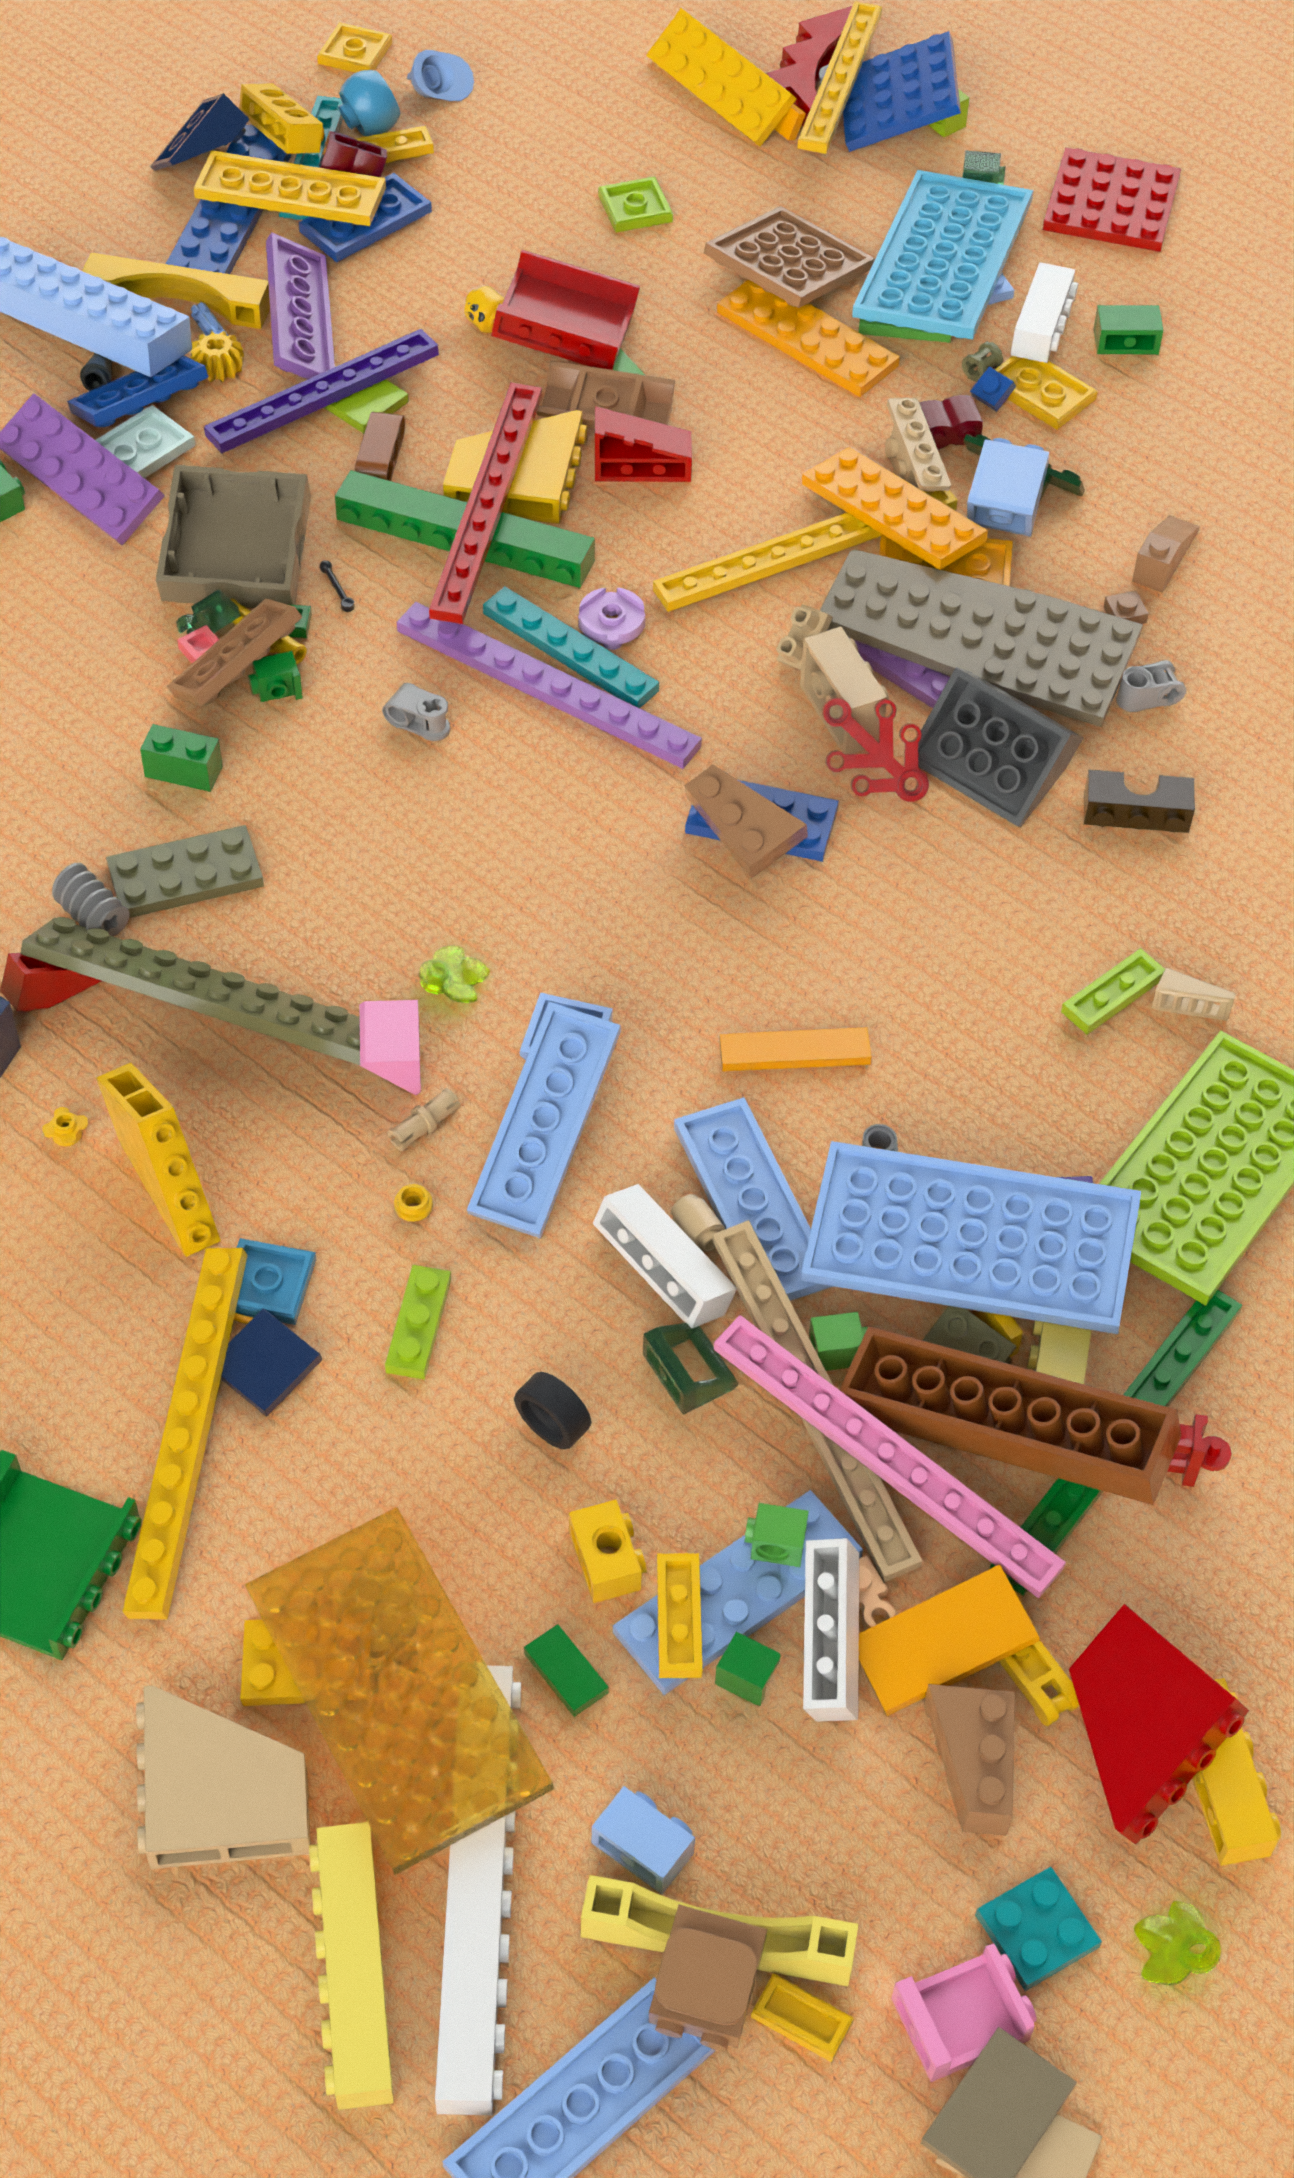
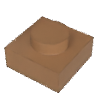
[1104,591,1149,624]

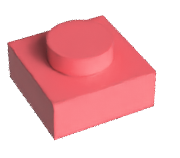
[177,625,219,663]

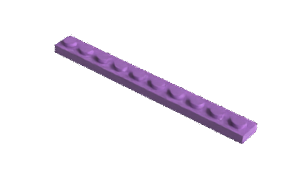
[397,602,702,769]

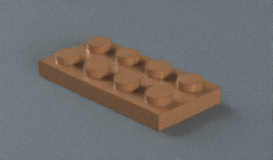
[166,599,302,707]

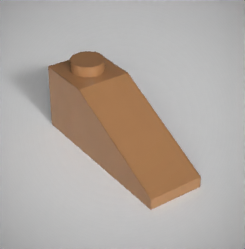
[1132,515,1200,593]

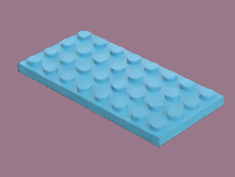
[852,170,1033,340]

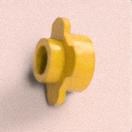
[42,1107,88,1146]

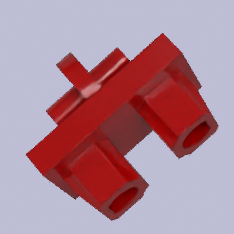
[1167,1414,1232,1487]

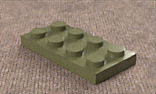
[106,825,264,918]

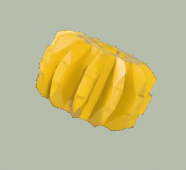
[190,330,244,382]

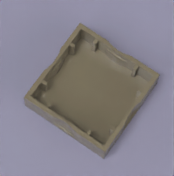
[156,465,311,608]

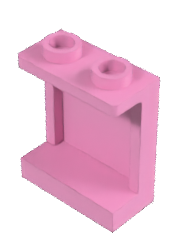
[891,1943,1037,2082]

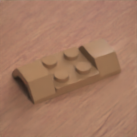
[537,361,675,428]

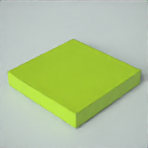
[598,177,673,233]
[323,379,409,434]

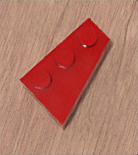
[595,406,692,482]

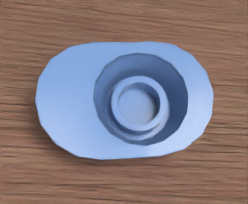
[407,50,474,101]

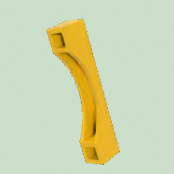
[82,252,270,329]

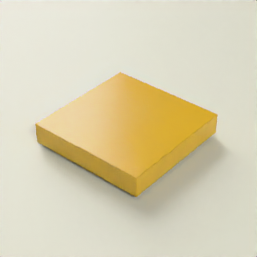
[317,22,392,73]

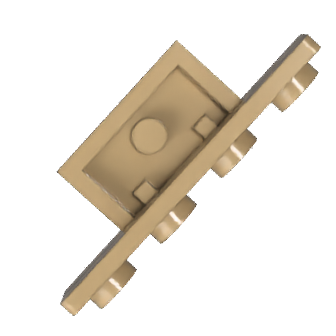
[885,398,951,491]

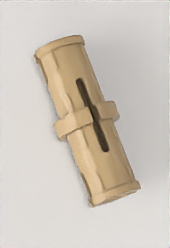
[387,1088,461,1151]

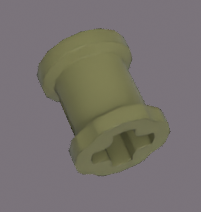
[962,341,1003,382]

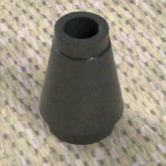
[80,353,112,391]

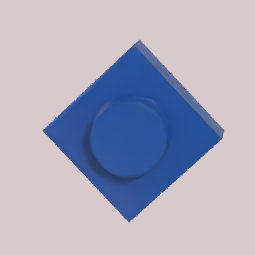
[970,366,1016,412]

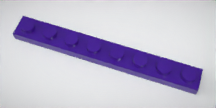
[204,329,439,454]

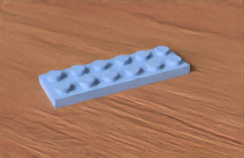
[467,1002,621,1239]
[674,1097,833,1301]
[613,1490,863,1695]
[442,1977,715,2178]

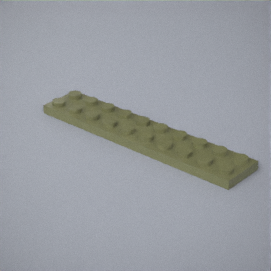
[20,917,360,1065]

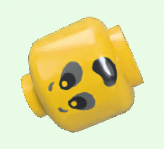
[464,286,504,333]

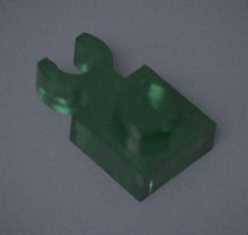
[176,589,241,634]

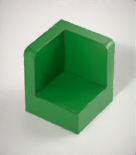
[715,1631,781,1706]

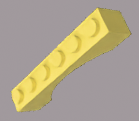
[581,1875,858,1987]

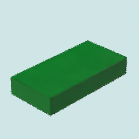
[524,1624,609,1717]

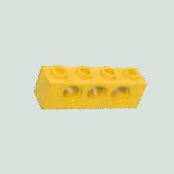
[239,83,324,154]

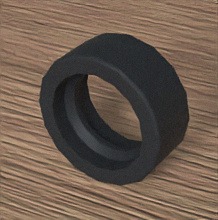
[514,1372,592,1450]

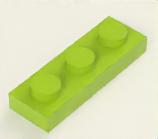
[1061,948,1165,1035]
[385,1264,451,1380]

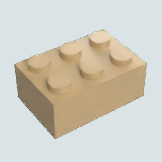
[800,627,889,754]

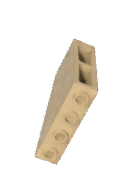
[136,1686,311,1869]

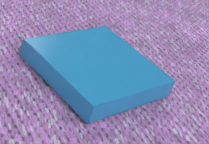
[235,1238,316,1325]

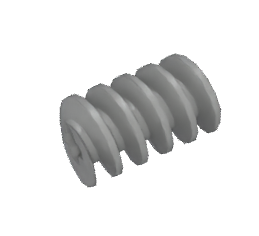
[52,863,130,936]

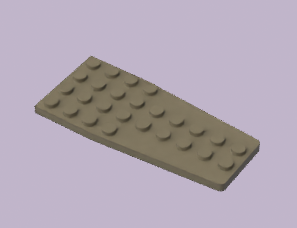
[820,550,1143,727]

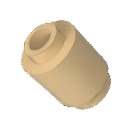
[671,1194,725,1252]

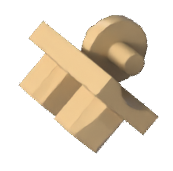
[776,604,833,670]

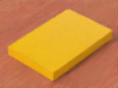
[994,356,1098,430]

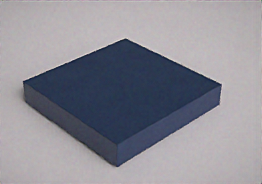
[221,1308,322,1417]

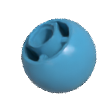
[338,70,400,136]

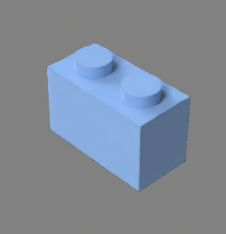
[591,1786,695,1894]

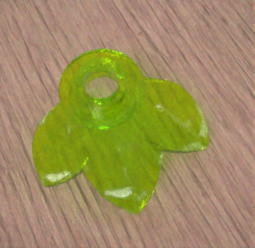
[419,945,490,1003]
[1134,1901,1221,1985]

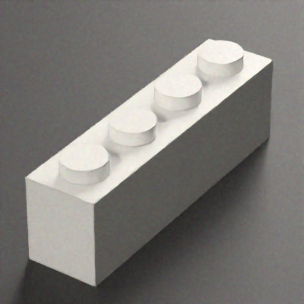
[1011,262,1079,363]
[593,1184,737,1329]
[803,1538,859,1722]

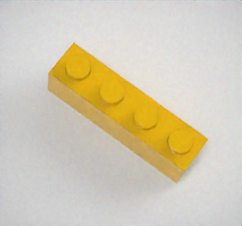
[1192,1678,1281,1866]

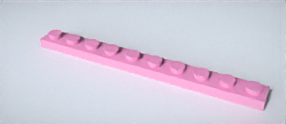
[714,1315,1066,1599]

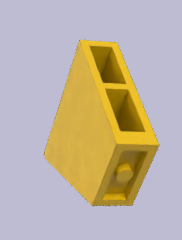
[443,410,587,524]
[96,1063,221,1257]

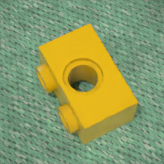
[569,1499,647,1604]

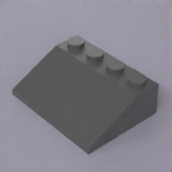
[918,667,1083,827]

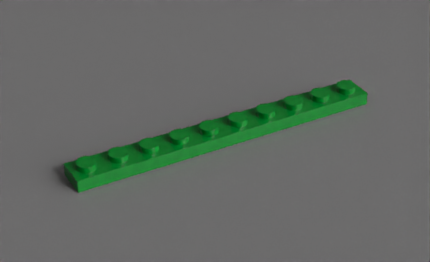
[990,1290,1242,1596]

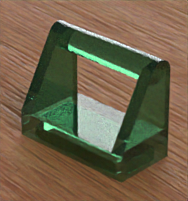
[643,1323,739,1415]

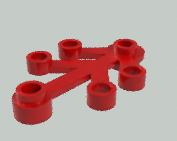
[822,697,929,802]

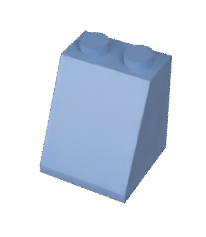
[967,438,1049,537]

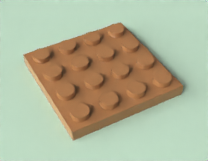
[704,206,875,308]

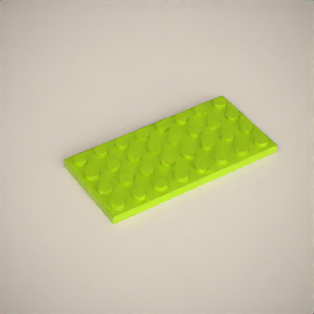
[1099,1030,1294,1305]

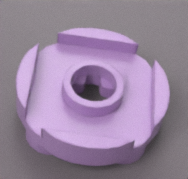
[578,588,645,650]

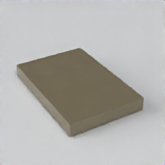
[920,2027,1077,2178]

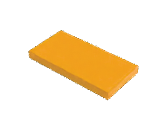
[859,1564,1040,1716]

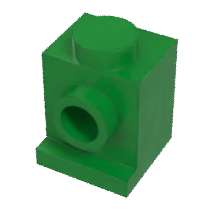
[248,651,303,702]

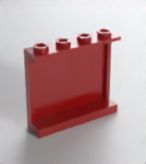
[491,249,640,370]

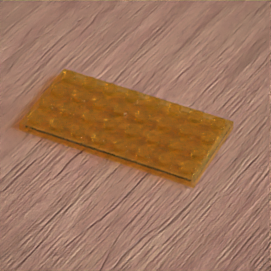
[245,1507,554,1875]

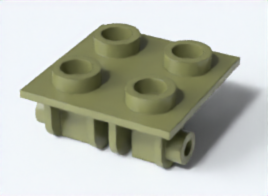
[922,1306,1017,1364]

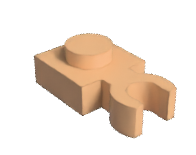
[859,1556,896,1630]

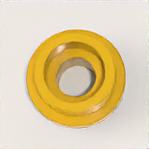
[394,1184,433,1222]

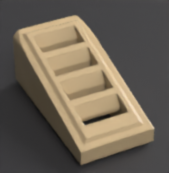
[1152,968,1236,1021]

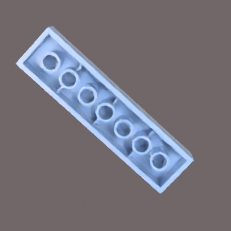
[0,237,192,377]

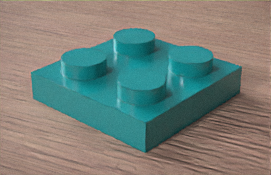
[975,1866,1102,1991]

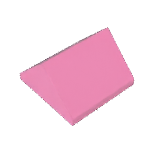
[359,1000,421,1095]

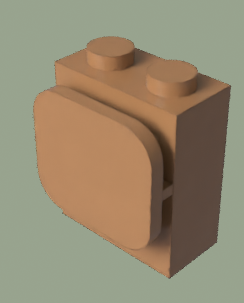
[649,1904,767,2051]

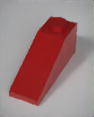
[0,952,102,1012]

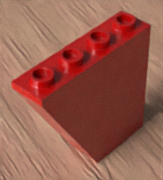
[1069,1604,1249,1845]

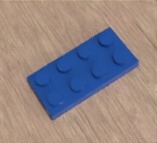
[299,173,432,263]
[67,356,208,427]
[685,780,839,862]

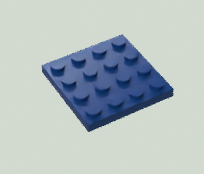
[843,31,961,152]

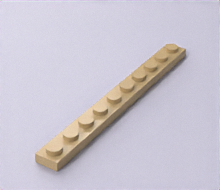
[713,1220,922,1582]

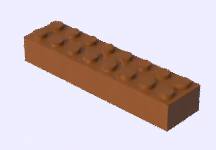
[839,1326,1181,1505]

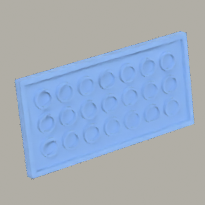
[801,1141,1141,1334]

